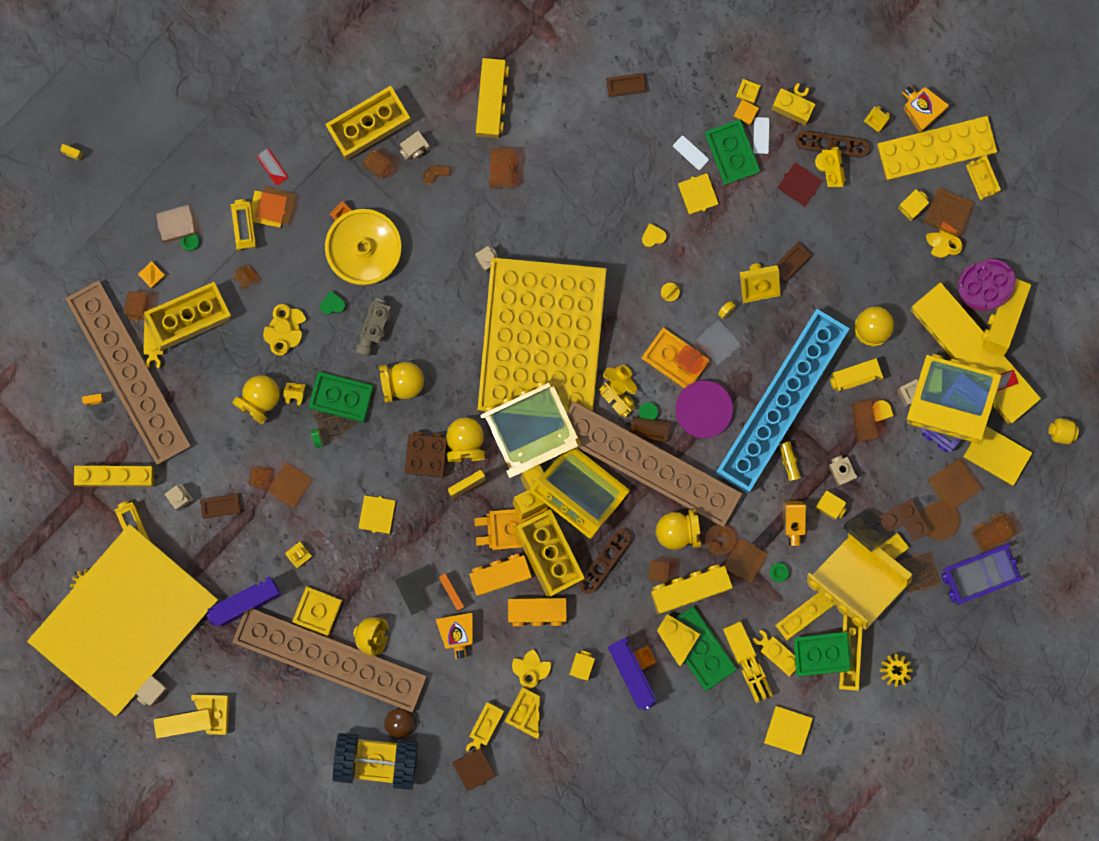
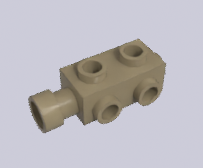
[355,298,391,356]

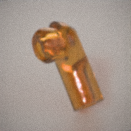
[423,165,450,184]

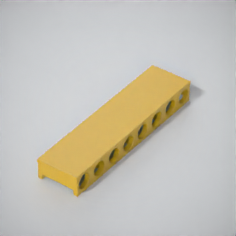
[910,282,1041,424]

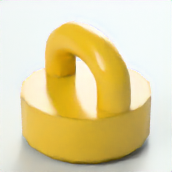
[661,283,680,302]

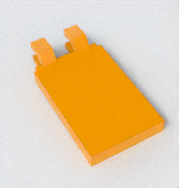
[474,508,547,550]

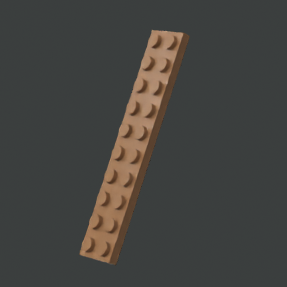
[65,280,191,465]
[558,401,742,527]
[232,608,427,713]

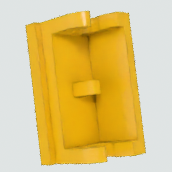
[966,155,1001,201]

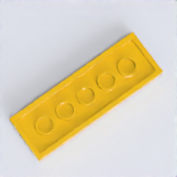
[877,116,997,181]

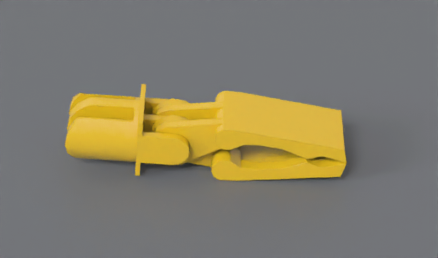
[722,621,774,704]

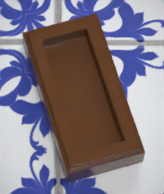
[606,73,646,98]
[776,242,812,283]
[630,417,670,443]
[200,494,241,519]

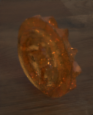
[705,525,736,555]

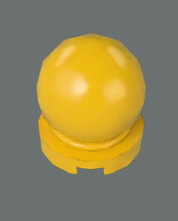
[854,306,895,347]
[379,362,424,403]
[232,375,280,424]
[446,417,485,462]
[655,509,701,550]

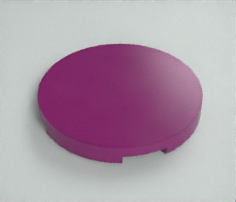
[958,259,1016,311]
[675,381,733,438]

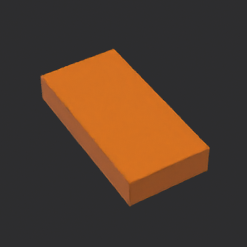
[439,574,464,611]

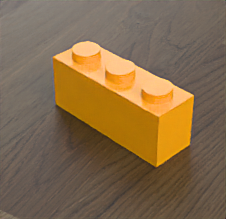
[469,554,531,596]
[508,598,566,627]

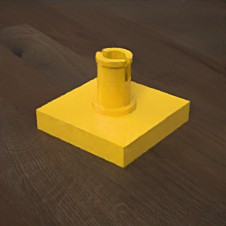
[740,263,781,303]

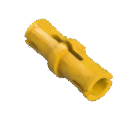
[779,441,801,481]

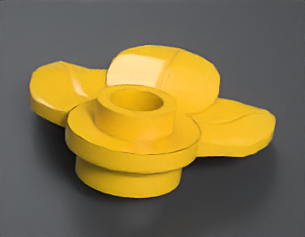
[926,223,962,258]
[269,304,306,330]
[263,318,302,356]
[603,365,637,395]
[512,650,551,688]

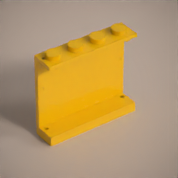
[807,527,912,630]

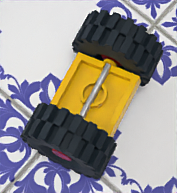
[332,733,418,790]

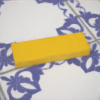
[153,709,213,739]

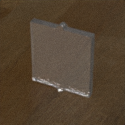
[695,320,741,366]

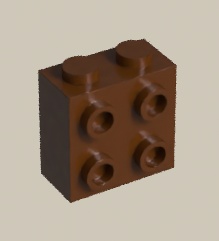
[405,432,447,478]

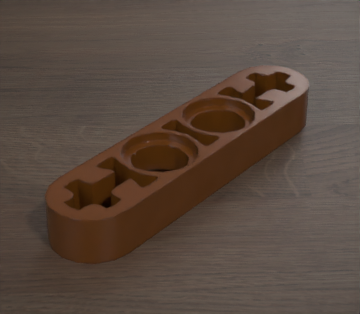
[795,131,869,158]
[579,530,630,594]

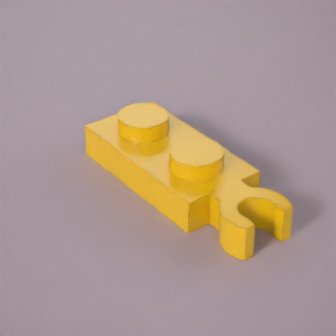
[144,320,164,369]
[752,630,796,677]
[466,702,504,751]

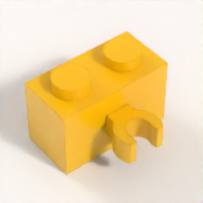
[771,83,815,125]

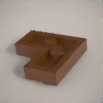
[878,499,930,542]

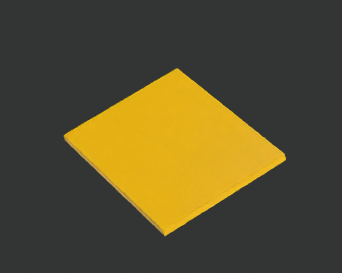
[477,257,607,418]
[27,524,218,717]

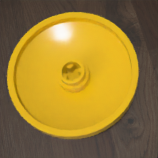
[325,209,402,286]

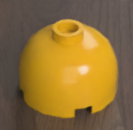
[353,617,389,657]

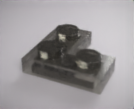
[843,508,885,552]
[395,564,438,615]

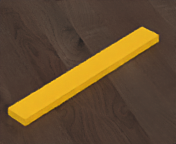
[775,533,909,641]

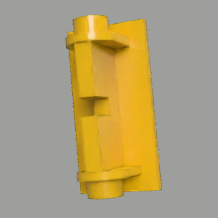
[822,147,846,187]
[599,381,636,418]

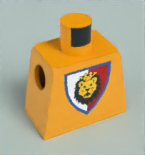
[902,86,949,133]
[783,501,806,546]
[436,613,473,659]

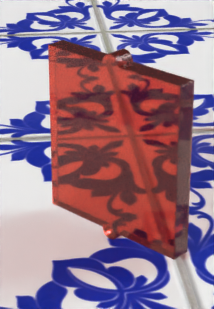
[777,163,822,207]

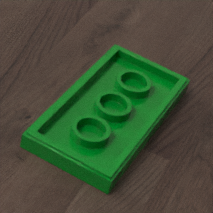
[675,606,737,692]

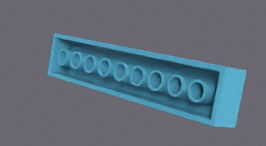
[716,309,850,493]

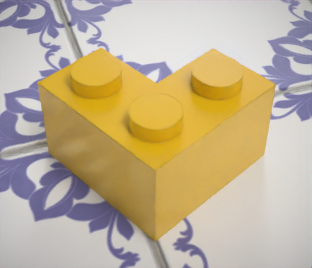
[512,464,549,520]

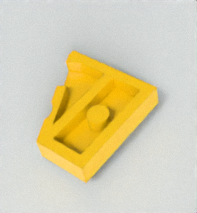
[657,614,700,666]
[504,687,540,739]
[191,695,229,735]

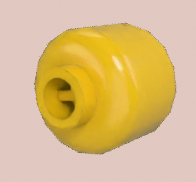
[1048,418,1079,445]

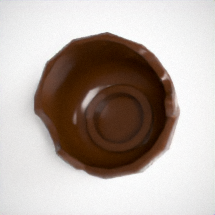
[384,709,416,738]

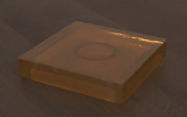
[923,188,973,237]
[927,459,981,511]

